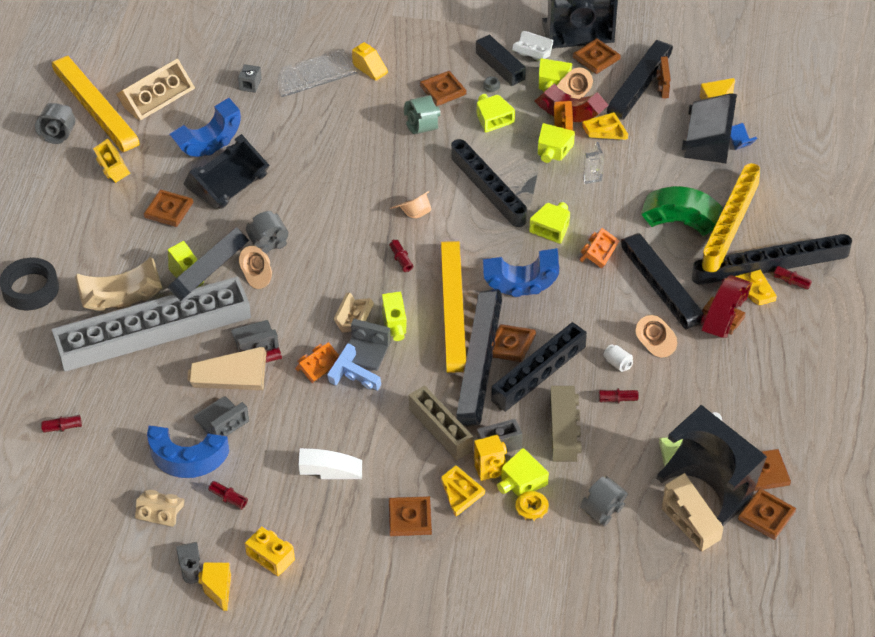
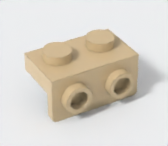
[334,293,374,333]
[135,490,184,527]

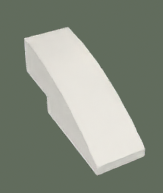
[299,448,362,479]

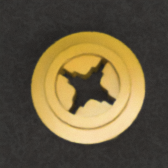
[515,491,549,521]

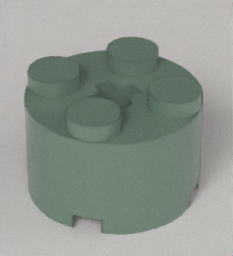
[404,95,440,134]

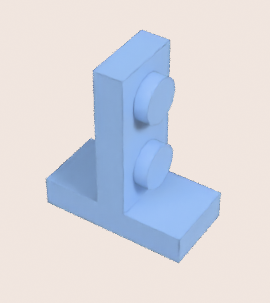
[327,344,382,391]

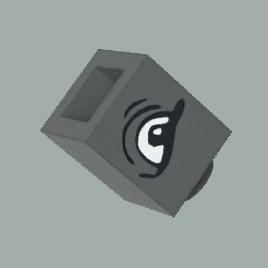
[238,64,262,93]

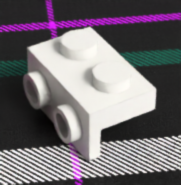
[512,31,553,61]

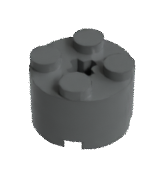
[35,103,76,144]
[246,211,289,254]
[580,476,628,526]

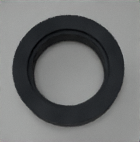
[0,257,59,311]

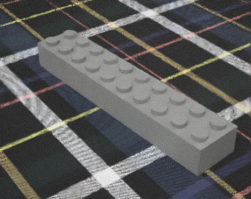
[52,276,251,372]

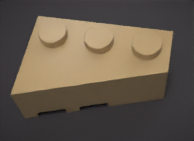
[662,473,723,552]

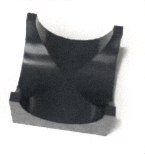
[542,0,618,49]
[656,405,767,526]

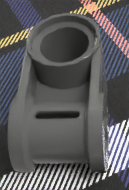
[176,542,201,584]

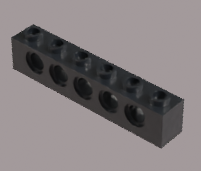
[491,322,587,412]

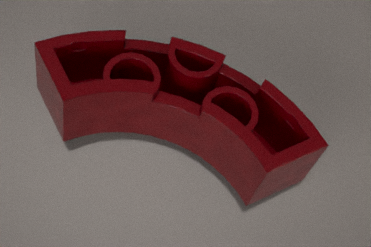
[534,84,608,122]
[701,275,753,338]

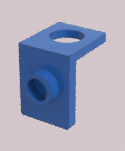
[730,123,757,150]

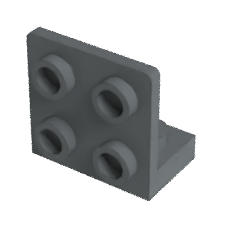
[348,319,391,371]
[231,320,279,352]
[194,396,249,436]

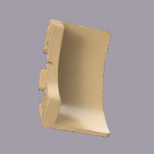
[75,257,162,311]

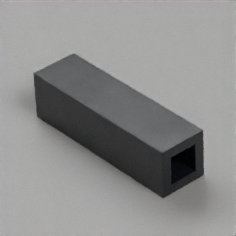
[476,34,526,86]

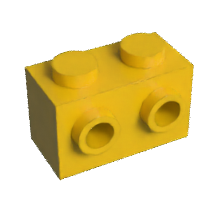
[93,139,130,183]
[474,435,507,481]
[245,526,295,576]

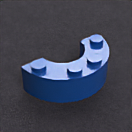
[170,98,241,157]
[483,248,559,297]
[147,425,230,478]

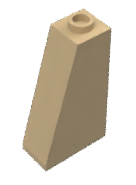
[188,347,266,390]

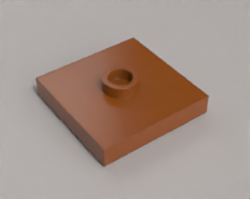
[573,39,621,74]
[420,70,467,106]
[144,189,193,227]
[492,324,536,362]
[754,449,791,491]
[738,488,796,540]
[389,496,432,536]

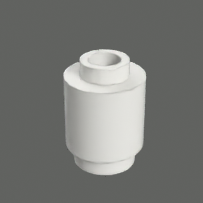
[603,344,633,372]

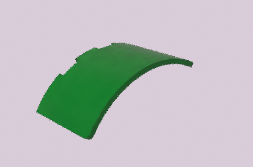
[641,186,723,237]

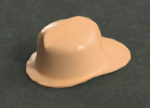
[557,67,593,99]
[390,191,431,218]
[239,246,272,289]
[636,315,677,358]

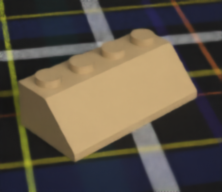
[116,58,195,121]

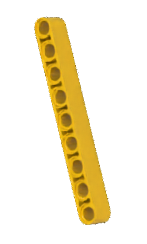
[51,55,140,153]
[702,163,760,272]
[441,241,466,373]

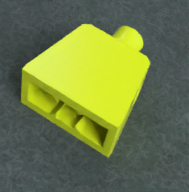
[539,58,572,92]
[476,94,515,133]
[538,123,575,163]
[529,202,570,244]
[168,241,204,287]
[382,291,406,341]
[497,448,549,497]

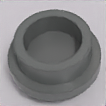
[483,76,500,92]

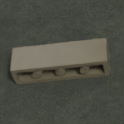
[409,385,473,461]
[550,386,581,462]

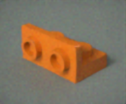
[554,101,573,131]
[579,228,619,269]
[295,342,340,383]

